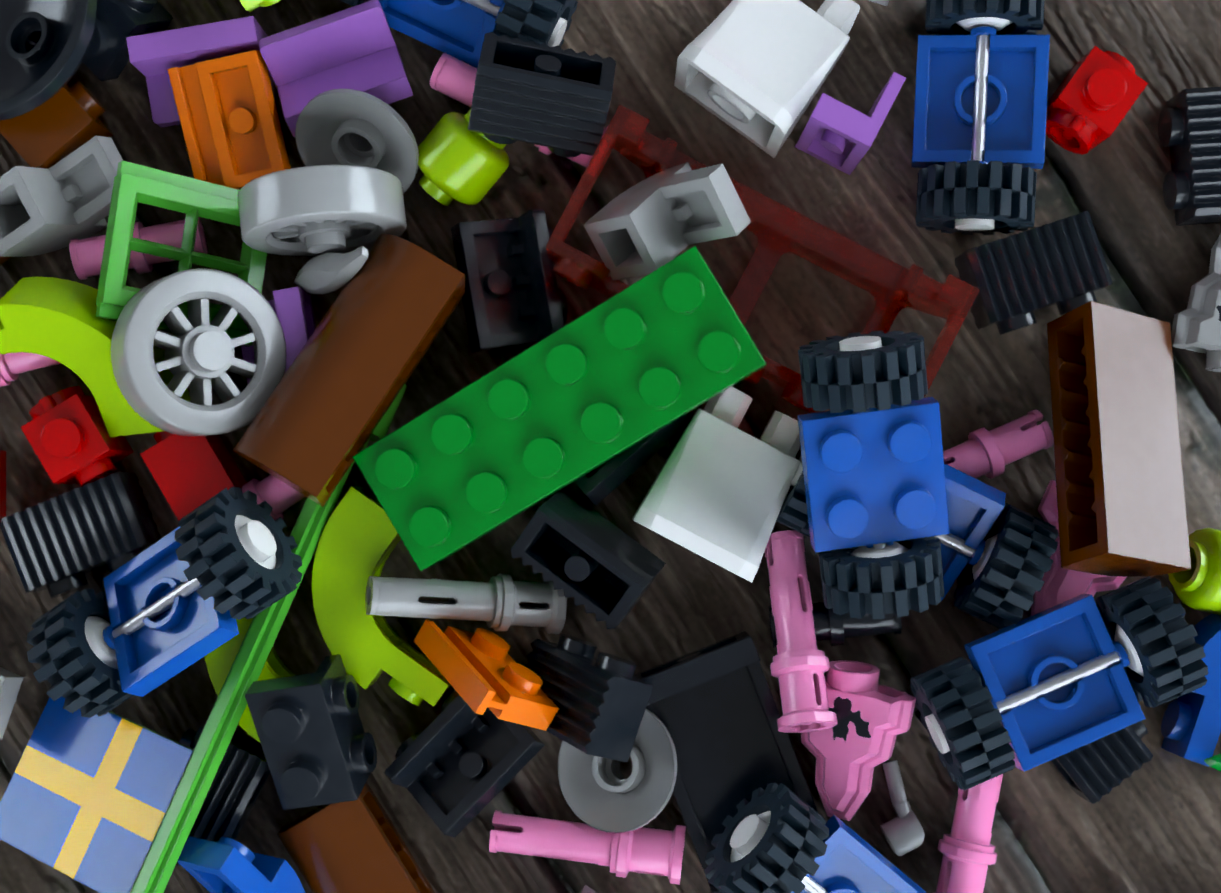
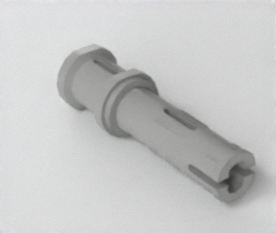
[365,573,567,634]

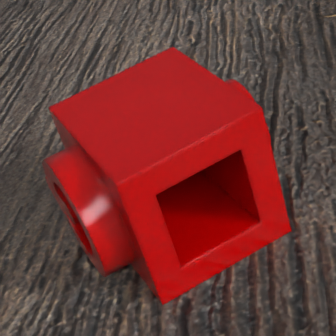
[1046,46,1148,155]
[20,386,133,487]

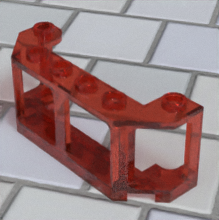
[545,105,980,413]

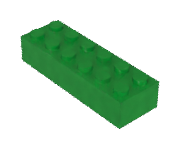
[353,246,767,571]

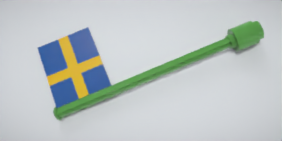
[0,384,407,893]

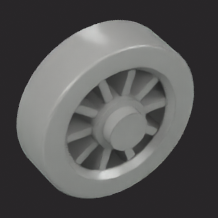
[237,165,407,256]
[111,268,287,437]

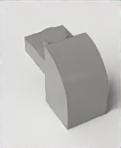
[0,135,123,257]
[584,162,751,281]

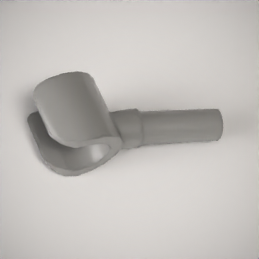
[880,760,925,856]

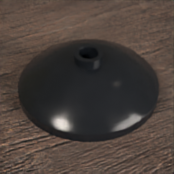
[0,0,97,120]

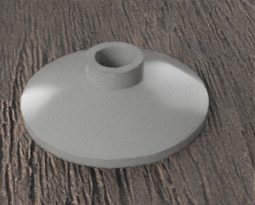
[295,89,419,193]
[558,709,677,833]

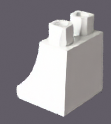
[674,0,860,158]
[632,387,801,583]

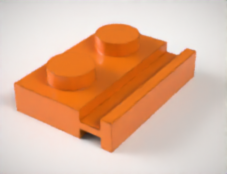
[167,50,291,189]
[414,619,559,731]

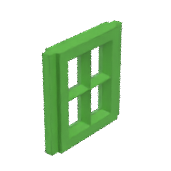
[96,160,267,347]

